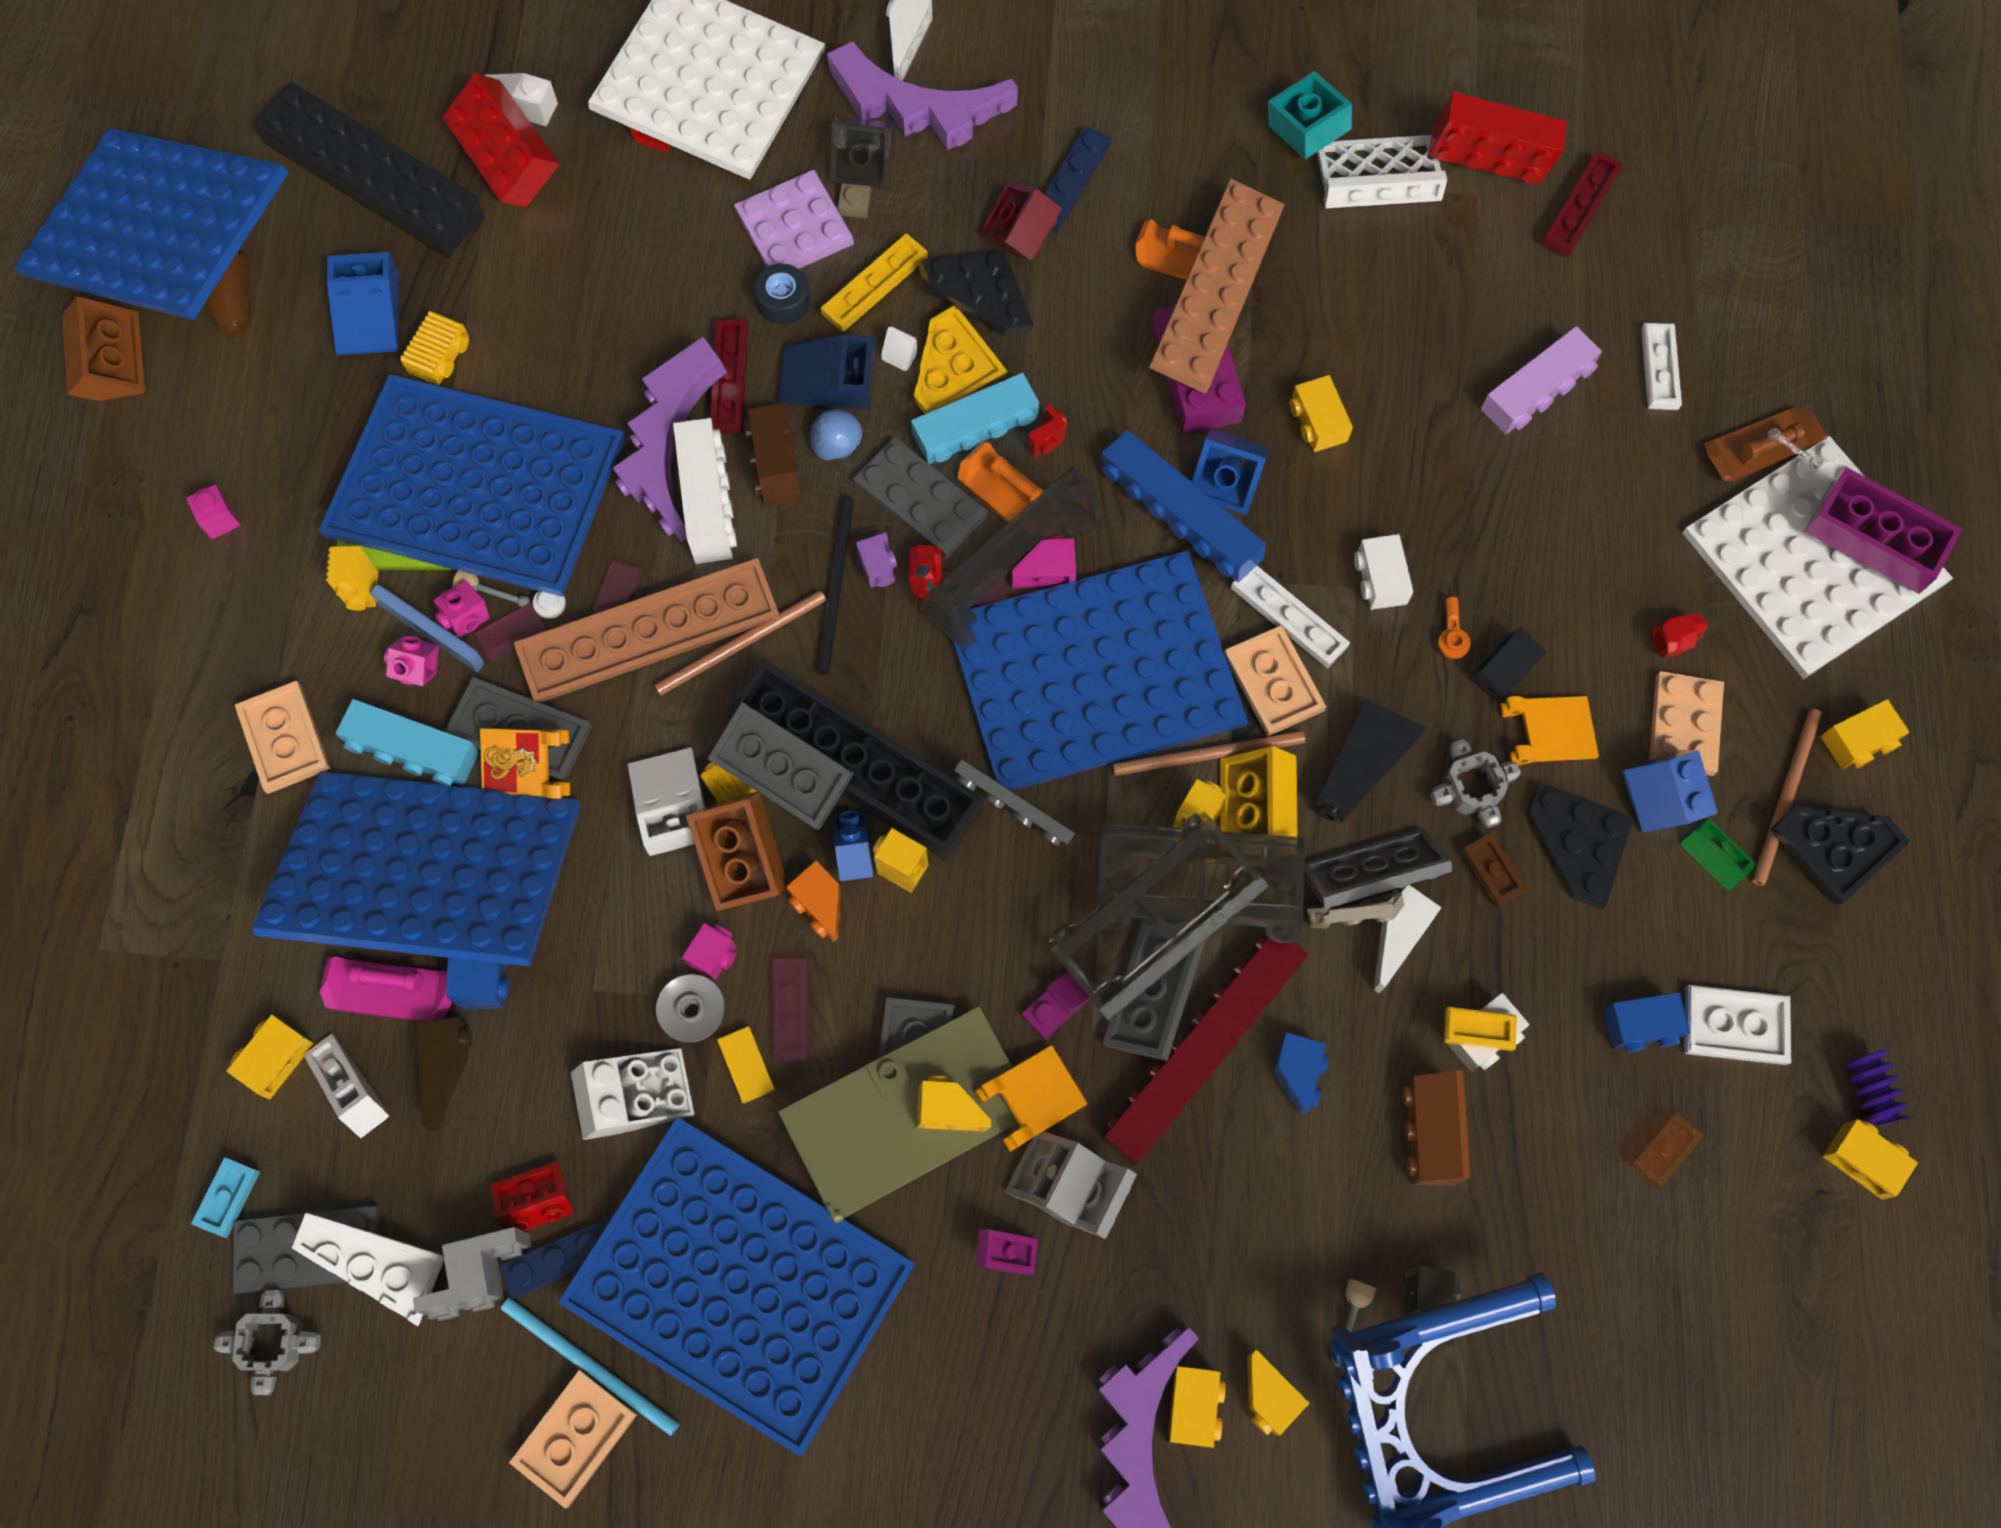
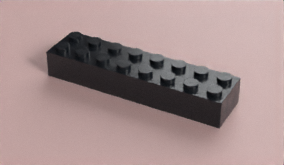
[253,81,485,259]
[727,661,983,862]

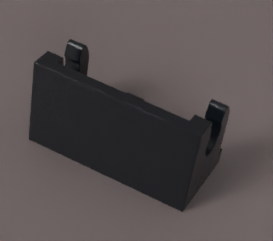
[1469,628,1546,699]

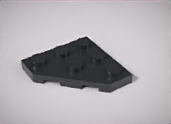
[919,250,1034,335]
[1527,783,1634,910]
[1770,806,1910,905]

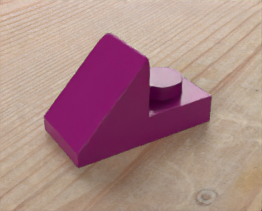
[1022,971,1094,1041]
[975,1229,1038,1275]

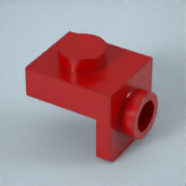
[1027,403,1067,457]

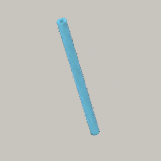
[501,1297,679,1436]

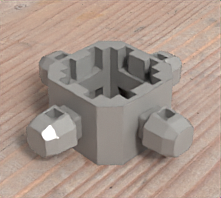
[1430,739,1521,828]
[214,1290,321,1395]

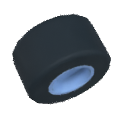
[754,263,810,324]

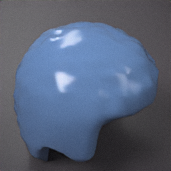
[809,409,862,461]

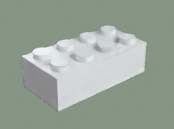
[673,418,737,564]

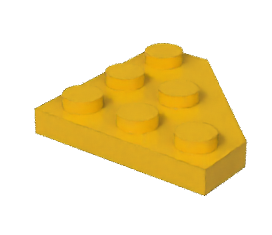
[914,305,1007,414]

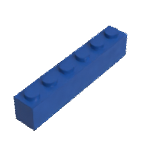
[1101,430,1266,583]

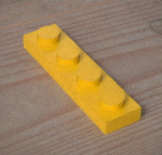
[820,233,928,333]

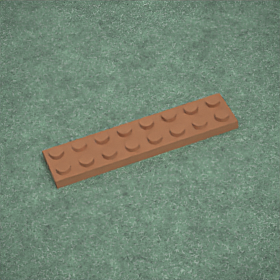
[1149,179,1285,394]
[513,558,780,703]

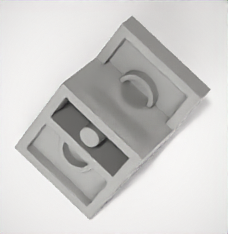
[1005,1132,1137,1239]
[413,1227,532,1321]

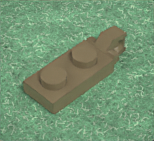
[1307,892,1405,929]

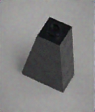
[1313,699,1426,823]

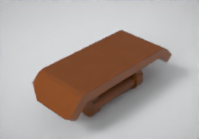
[1704,406,1827,482]

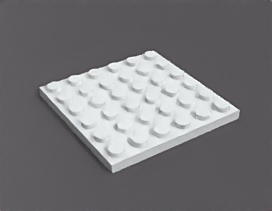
[588,0,825,180]
[1682,436,1953,680]

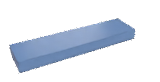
[370,585,484,673]

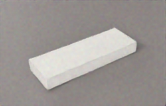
[1641,323,1682,410]

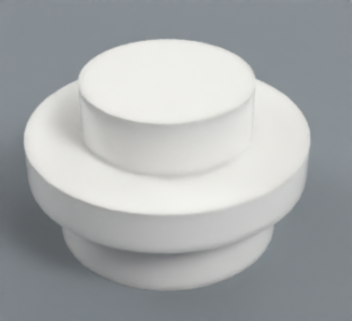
[533,591,566,618]

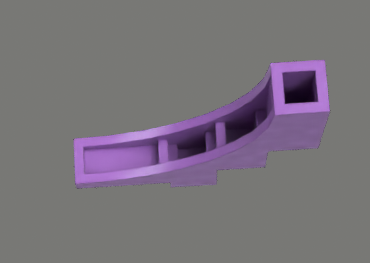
[827,41,1018,150]
[613,337,727,542]
[1098,1327,1199,1528]

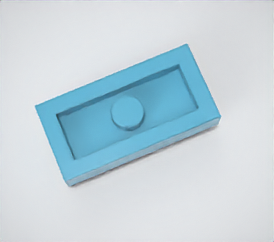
[191,1157,260,1238]

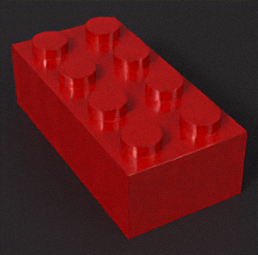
[442,73,559,208]
[1428,92,1567,185]

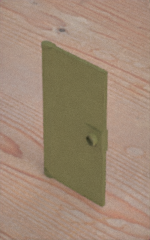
[778,1006,1018,1224]

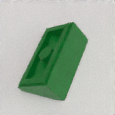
[1681,817,1757,890]

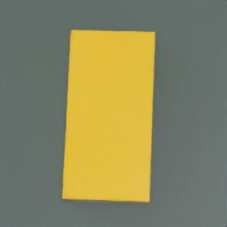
[1444,1007,1517,1051]
[717,1026,775,1104]

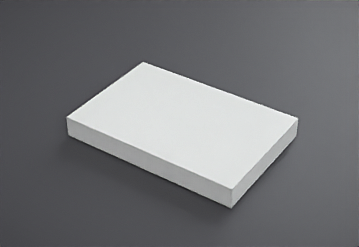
[1684,985,1791,1065]

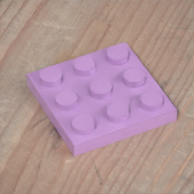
[734,170,854,269]

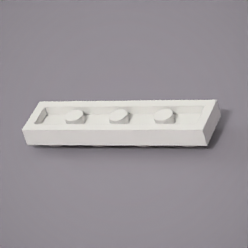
[1231,566,1350,669]

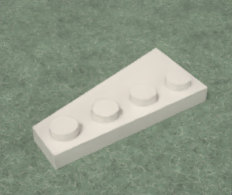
[292,1212,444,1326]

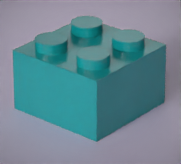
[1268,71,1352,160]

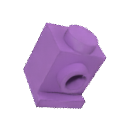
[856,533,897,588]

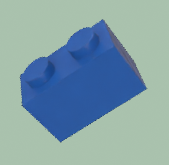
[1603,993,1690,1053]

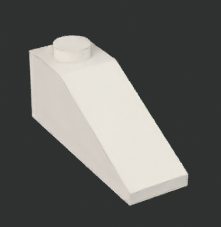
[886,0,933,81]
[485,73,558,126]
[1373,885,1441,993]
[304,1034,389,1138]

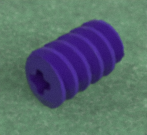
[1846,1050,1912,1126]

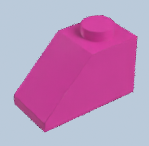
[1012,536,1076,589]

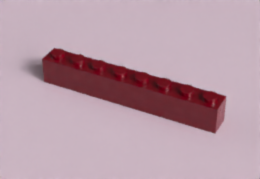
[1103,929,1309,1167]

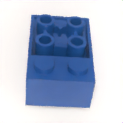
[327,252,399,356]

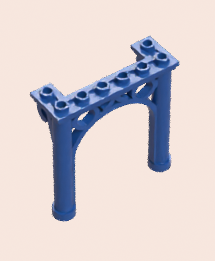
[1329,1272,1595,1528]

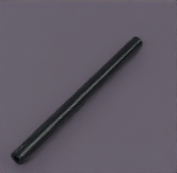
[816,496,854,675]

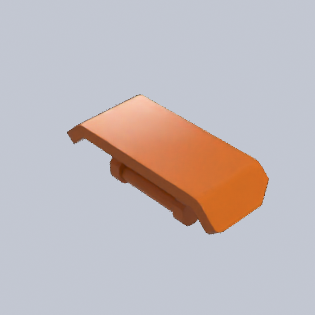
[1135,219,1205,280]
[957,441,1073,544]

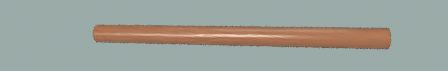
[654,590,826,696]
[1752,709,1822,886]
[1112,731,1305,776]

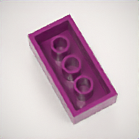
[1152,306,1246,435]
[1804,467,1963,594]

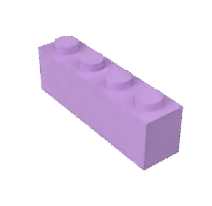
[1481,326,1602,435]

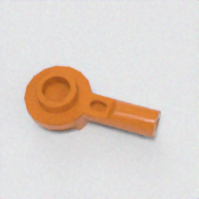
[1438,597,1471,659]

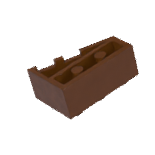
[744,403,802,506]

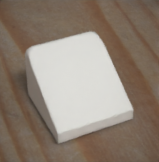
[881,326,917,371]

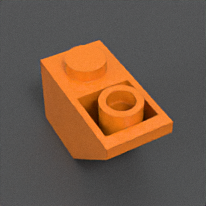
[786,860,841,942]

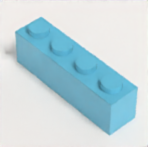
[911,373,1039,464]
[335,699,480,787]

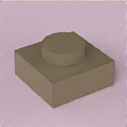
[838,183,872,218]

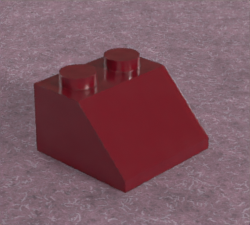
[977,182,1062,261]

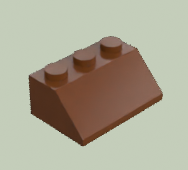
[62,296,145,401]
[686,791,788,911]
[1402,1070,1471,1185]

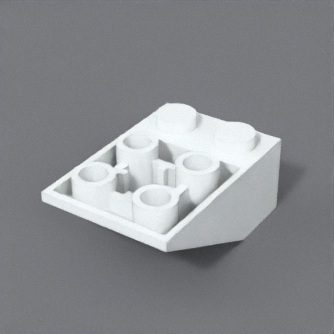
[628,747,706,856]
[571,1048,694,1140]

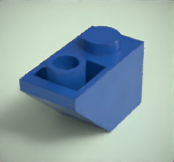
[833,810,873,881]
[1273,1032,1329,1115]

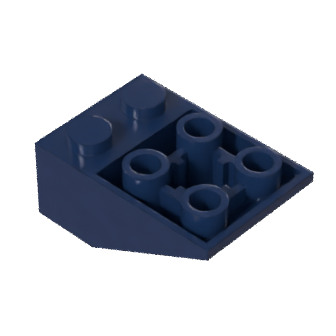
[779,334,876,409]

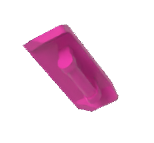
[319,957,451,1022]

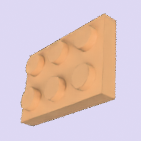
[1224,625,1326,737]
[1649,671,1724,776]
[235,681,330,794]
[509,1370,638,1509]

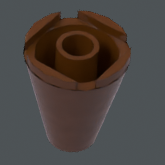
[205,250,250,337]

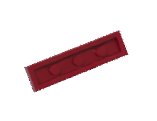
[1542,150,1624,257]
[710,318,749,435]

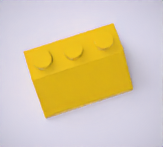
[1220,746,1298,856]

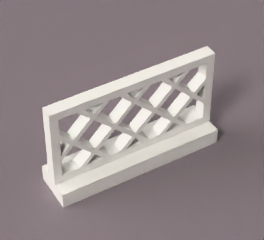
[1316,135,1447,208]

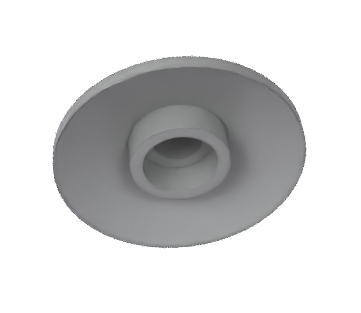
[656,974,725,1042]

